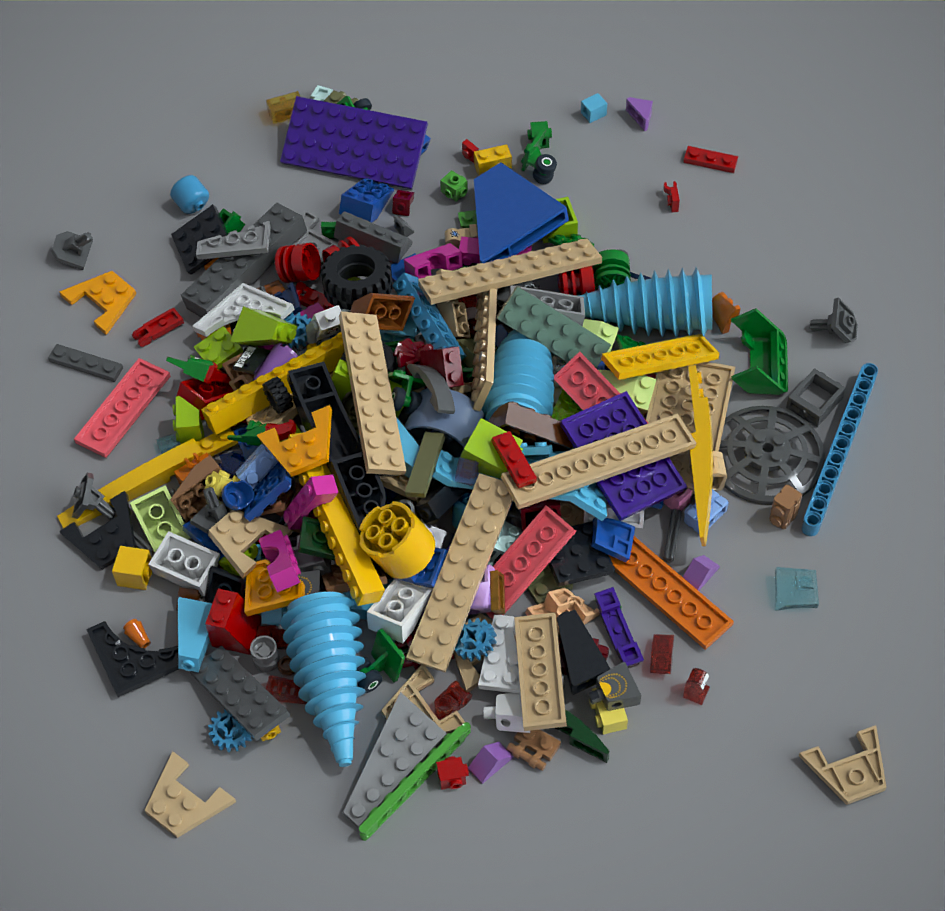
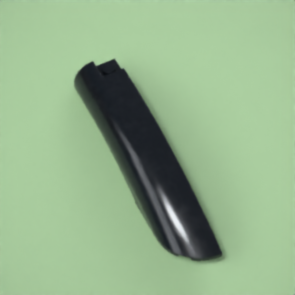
[286,362,386,532]

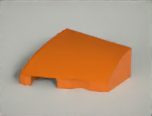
[712,292,741,334]

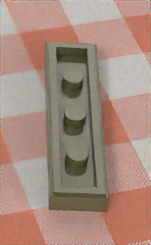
[405,432,445,498]

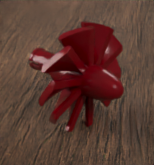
[393,338,434,376]

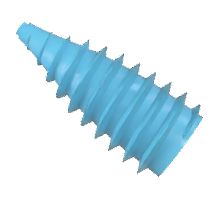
[579,267,712,338]
[482,329,554,421]
[280,592,366,767]

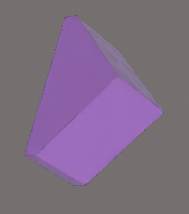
[626,97,653,131]
[683,555,720,591]
[468,742,514,784]

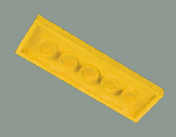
[601,334,719,380]

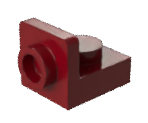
[392,190,415,216]

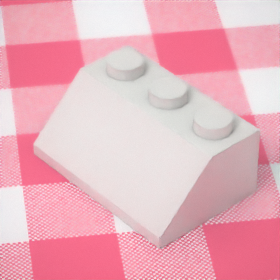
[148,531,220,597]

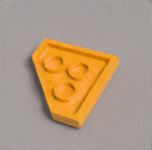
[244,559,305,616]

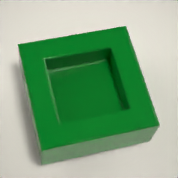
[321,222,337,239]

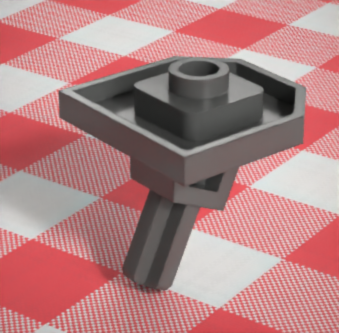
[51,231,93,270]
[810,297,858,343]
[72,472,116,519]
[190,487,232,534]

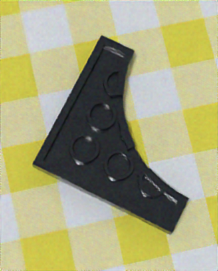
[86,621,179,697]

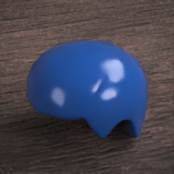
[222,480,254,511]

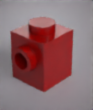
[436,756,469,790]

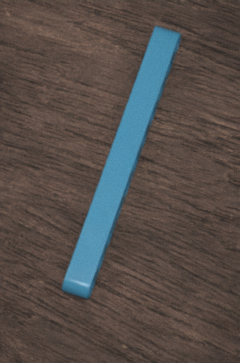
[802,363,878,536]

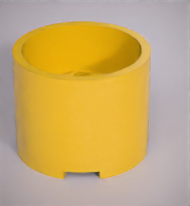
[359,501,435,579]

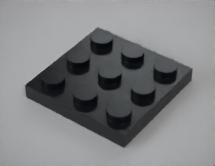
[171,204,228,275]
[549,521,615,587]

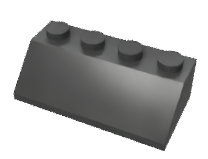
[334,211,413,264]

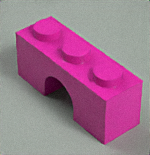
[404,243,463,279]

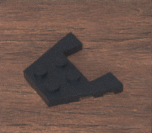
[59,491,136,570]

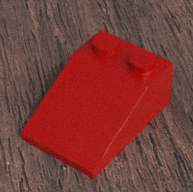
[175,368,234,420]

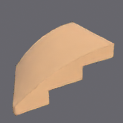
[525,587,600,625]

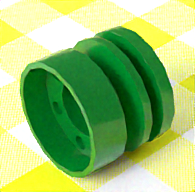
[592,249,631,291]

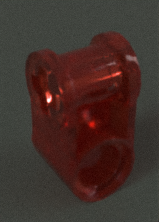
[434,681,472,720]

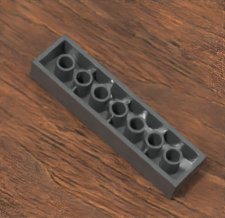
[181,202,307,318]

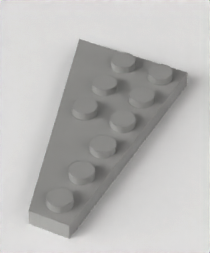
[343,692,447,828]

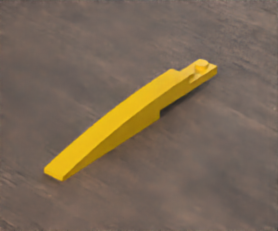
[688,365,713,546]
[57,428,238,528]

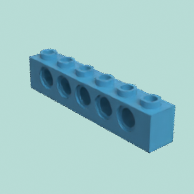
[393,273,466,361]

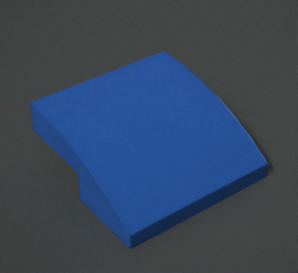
[400,548,448,588]

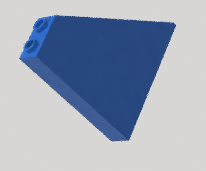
[474,162,569,263]

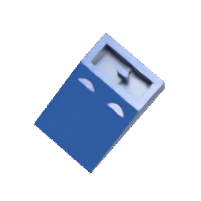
[339,178,394,223]

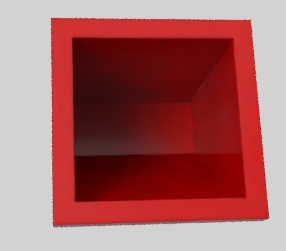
[205,589,262,655]

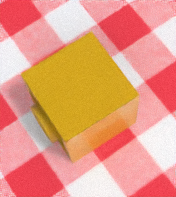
[112,546,152,590]

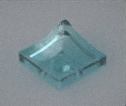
[775,567,819,611]

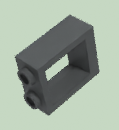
[786,368,846,427]

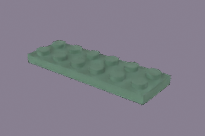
[496,286,611,368]

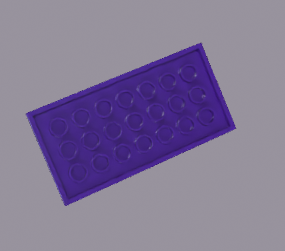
[280,96,428,189]

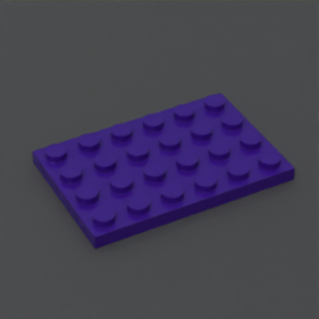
[560,391,688,521]

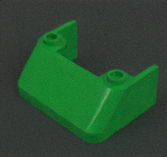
[731,308,788,395]

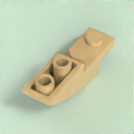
[436,269,471,338]

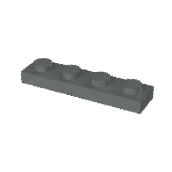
[48,344,123,382]

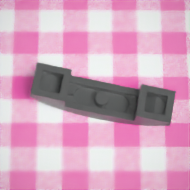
[407,364,455,414]

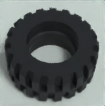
[321,245,393,310]

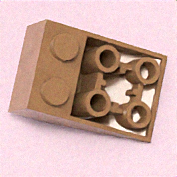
[170,455,222,522]

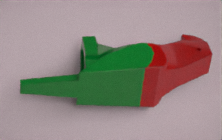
[166,355,231,384]
[227,419,297,446]

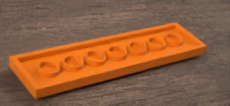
[609,536,734,650]

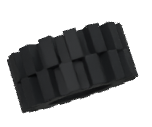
[262,376,293,414]

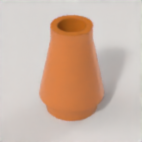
[123,619,151,648]

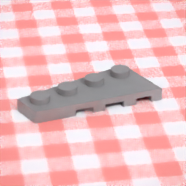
[196,221,271,260]

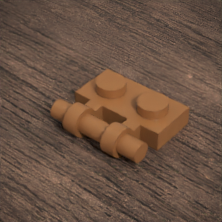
[506,729,561,771]

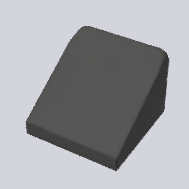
[394,215,414,237]

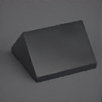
[205,566,246,604]

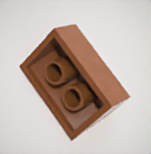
[350,293,415,331]

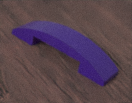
[594,587,644,667]

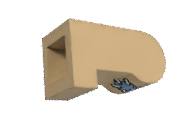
[444,224,478,249]

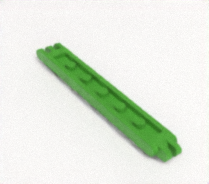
[359,722,471,841]

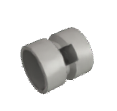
[250,636,280,672]

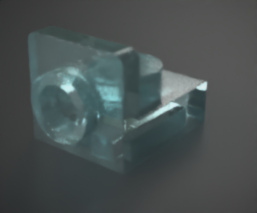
[156,433,179,454]

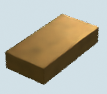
[490,570,505,615]

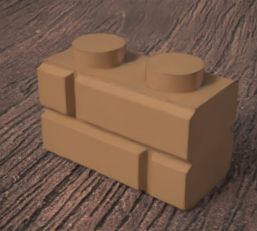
[769,485,802,529]

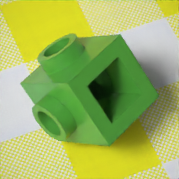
[440,170,468,202]

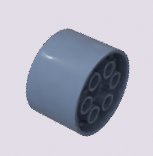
[404,388,485,458]

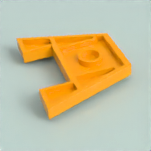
[59,271,136,335]
[257,405,332,477]

